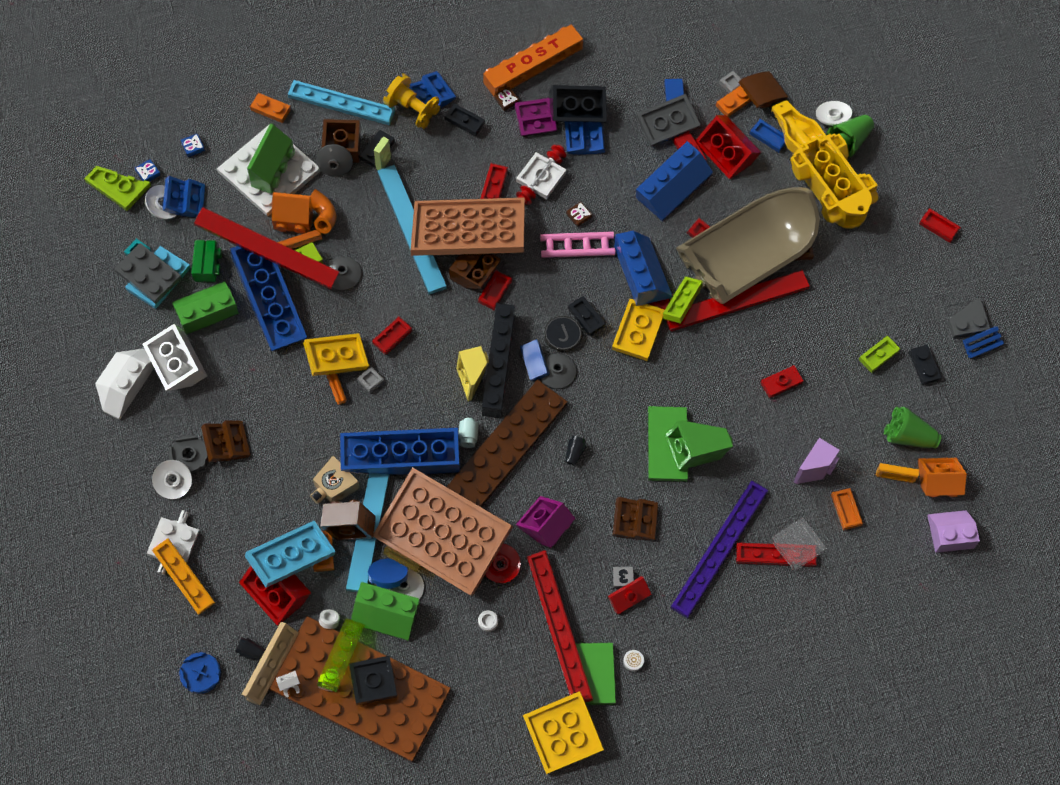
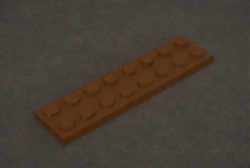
[447,380,568,507]

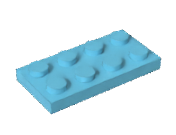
[245,521,335,588]

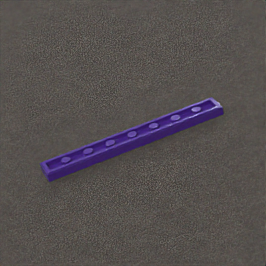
[671,480,768,619]

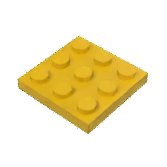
[523,691,604,774]

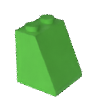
[666,420,733,470]

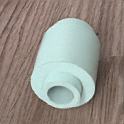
[458,418,479,448]

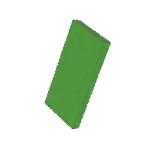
[648,406,688,482]

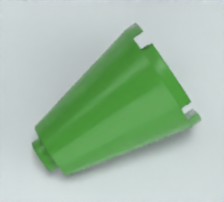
[826,115,874,157]

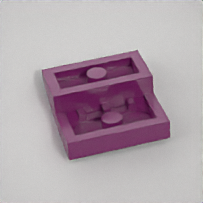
[514,98,557,136]

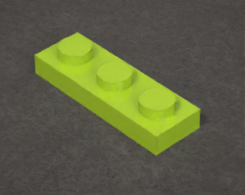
[663,276,703,323]

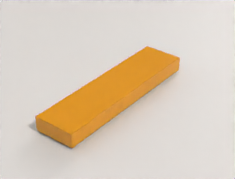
[152,538,215,615]

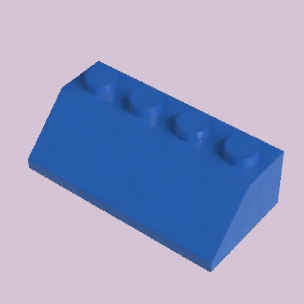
[636,141,713,221]
[614,231,672,306]

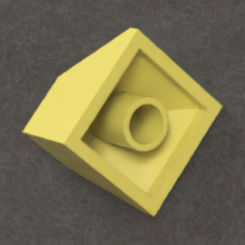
[456,346,489,401]

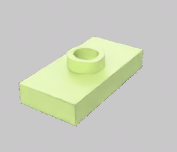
[374,137,391,170]

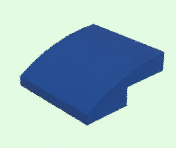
[409,71,456,108]
[565,122,605,155]
[162,176,205,218]

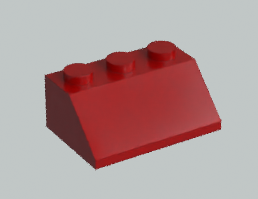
[695,115,761,179]
[239,566,311,626]

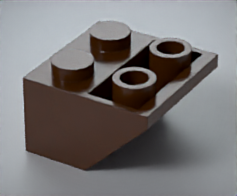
[449,253,501,289]

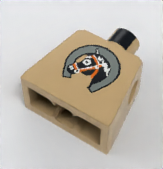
[310,456,359,504]

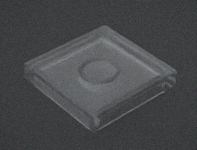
[771,517,827,571]

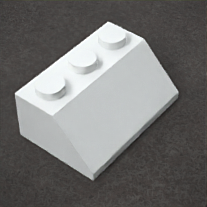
[143,324,207,391]

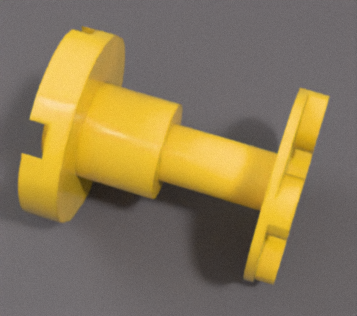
[383,73,441,129]

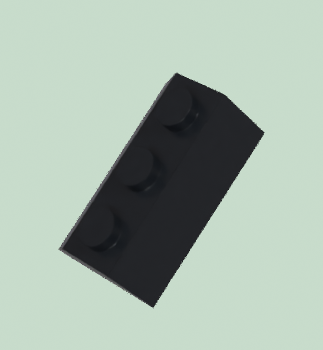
[549,85,607,123]

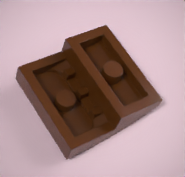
[738,71,788,108]
[201,420,250,462]
[612,497,658,541]

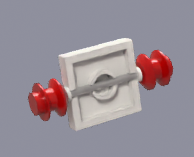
[516,145,567,205]

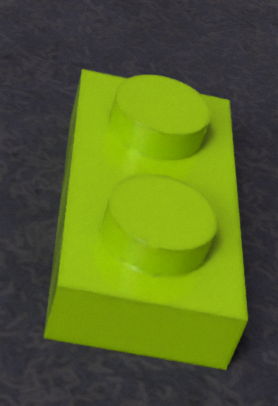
[859,335,900,373]

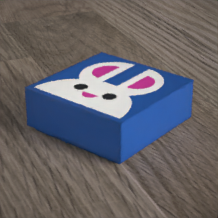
[180,134,205,157]
[135,159,160,182]

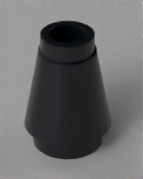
[565,435,587,466]
[235,637,266,660]

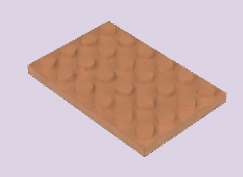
[411,198,525,256]
[373,467,513,596]

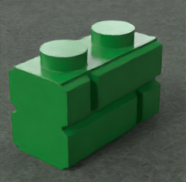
[191,240,222,282]

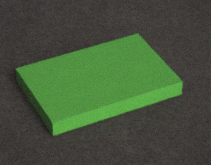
[576,643,616,705]

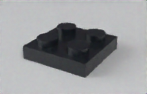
[349,655,397,705]

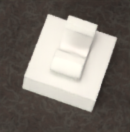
[276,671,300,697]

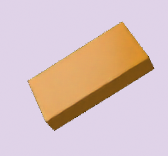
[876,463,919,483]

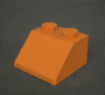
[272,192,313,234]
[918,458,967,497]

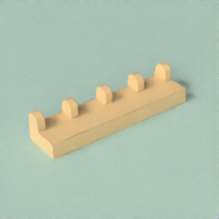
[241,622,299,705]

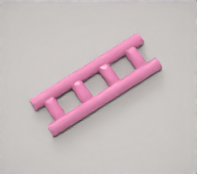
[540,232,615,258]

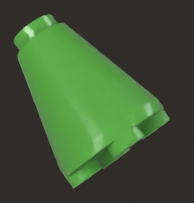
[884,407,941,449]

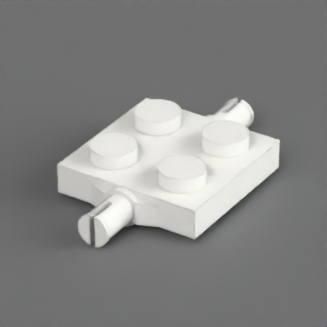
[147,510,199,575]

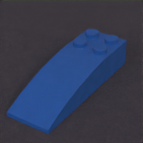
[230,236,307,351]
[340,428,460,475]

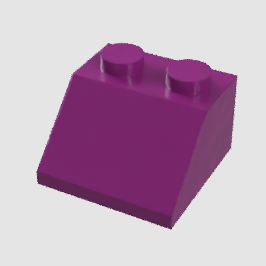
[516,496,576,548]

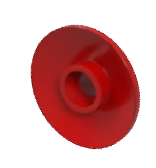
[485,544,521,583]

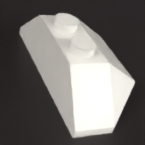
[95,348,154,420]

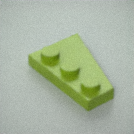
[84,166,151,211]

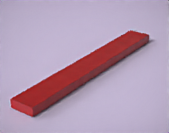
[194,207,339,289]
[665,270,810,332]
[527,550,593,703]

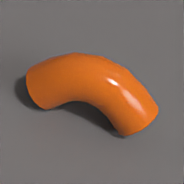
[310,189,337,234]

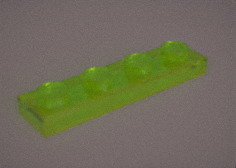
[317,618,365,692]

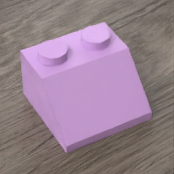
[794,438,840,484]
[928,510,980,553]

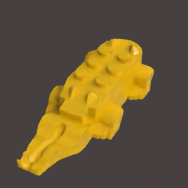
[771,100,879,228]

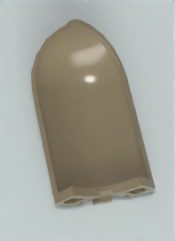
[676,187,820,304]

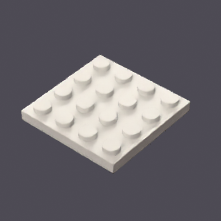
[217,124,321,217]

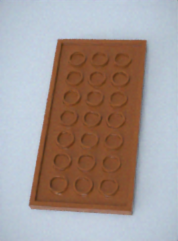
[268,616,451,763]

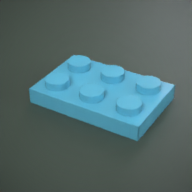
[125,246,191,309]

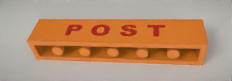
[483,24,583,96]

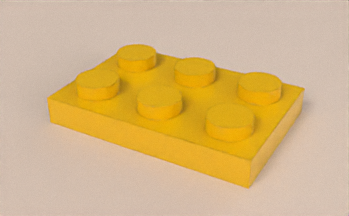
[611,299,665,361]
[303,333,369,376]

